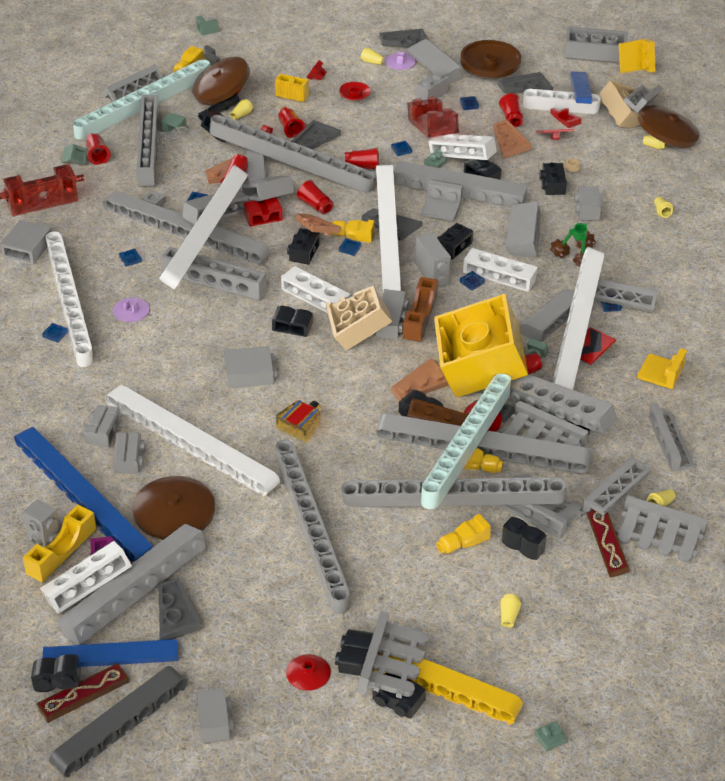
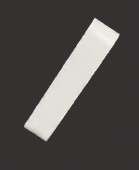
[523,89,601,114]

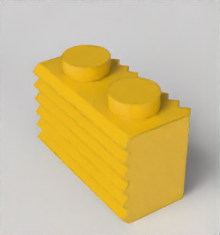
[275,73,309,102]

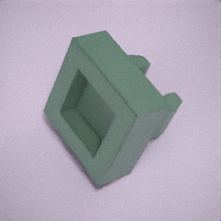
[424,149,447,168]
[527,338,549,358]
[535,721,567,751]

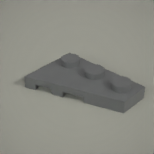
[379,28,428,47]
[498,72,553,93]
[291,120,341,149]
[362,208,423,241]
[158,577,202,640]

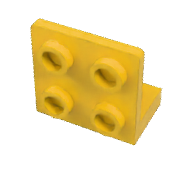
[619,38,656,73]
[637,348,687,390]

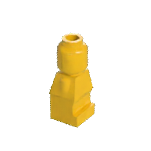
[173,46,204,73]
[330,220,375,243]
[464,448,504,474]
[436,513,491,554]

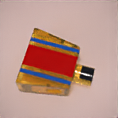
[276,400,321,443]

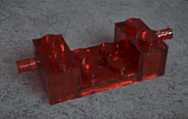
[407,96,459,138]
[0,164,85,217]

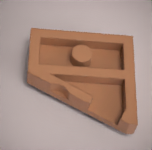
[205,158,232,184]

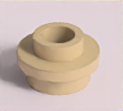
[564,158,581,172]

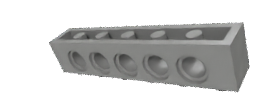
[161,247,267,300]
[510,374,617,433]

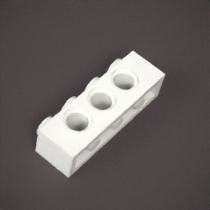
[429,133,497,160]
[463,248,538,292]
[281,266,351,313]
[40,541,132,614]

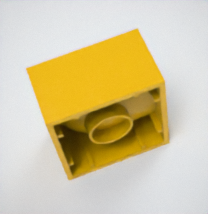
[434,294,528,397]

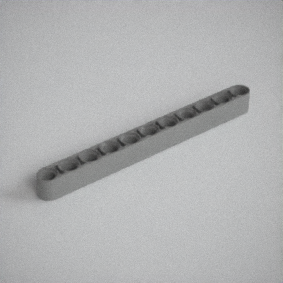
[210,115,376,193]
[103,191,270,265]
[376,414,592,474]
[276,439,350,614]
[341,477,566,507]

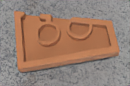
[493,120,531,159]
[296,213,341,236]
[391,358,449,401]

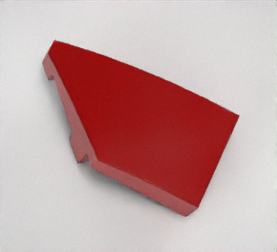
[550,108,581,128]

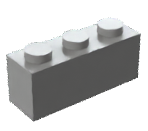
[376,289,409,339]

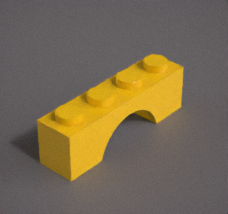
[23,504,96,583]

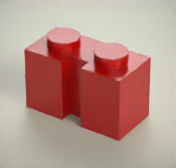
[244,197,283,227]

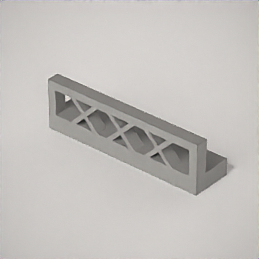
[102,64,163,102]
[623,85,663,113]
[594,279,658,312]
[648,404,695,472]
[582,456,652,516]

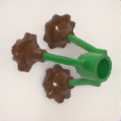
[550,223,596,267]

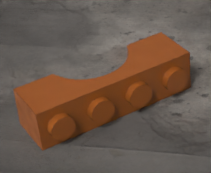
[403,277,438,342]

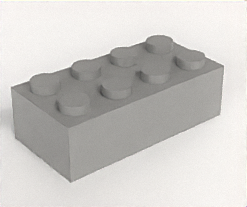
[564,26,628,62]

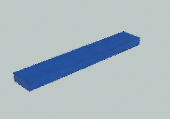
[570,71,592,104]
[42,639,178,667]

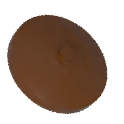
[460,40,521,78]
[192,57,250,105]
[638,105,699,148]
[132,476,215,540]

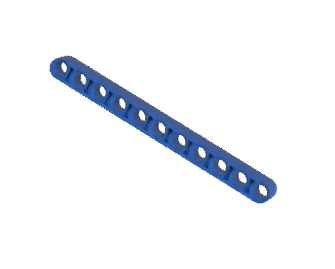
[14,427,153,562]

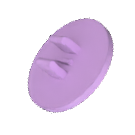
[385,52,416,70]
[113,298,149,322]

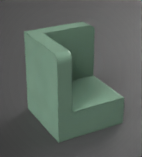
[196,15,219,36]
[161,113,187,135]
[61,144,88,165]

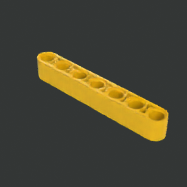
[374,652,523,725]

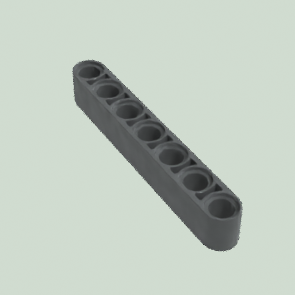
[49,666,188,778]

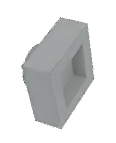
[142,190,166,206]

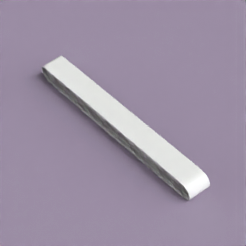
[159,165,248,290]
[376,165,401,292]
[46,232,93,367]
[552,247,605,390]
[105,385,280,496]

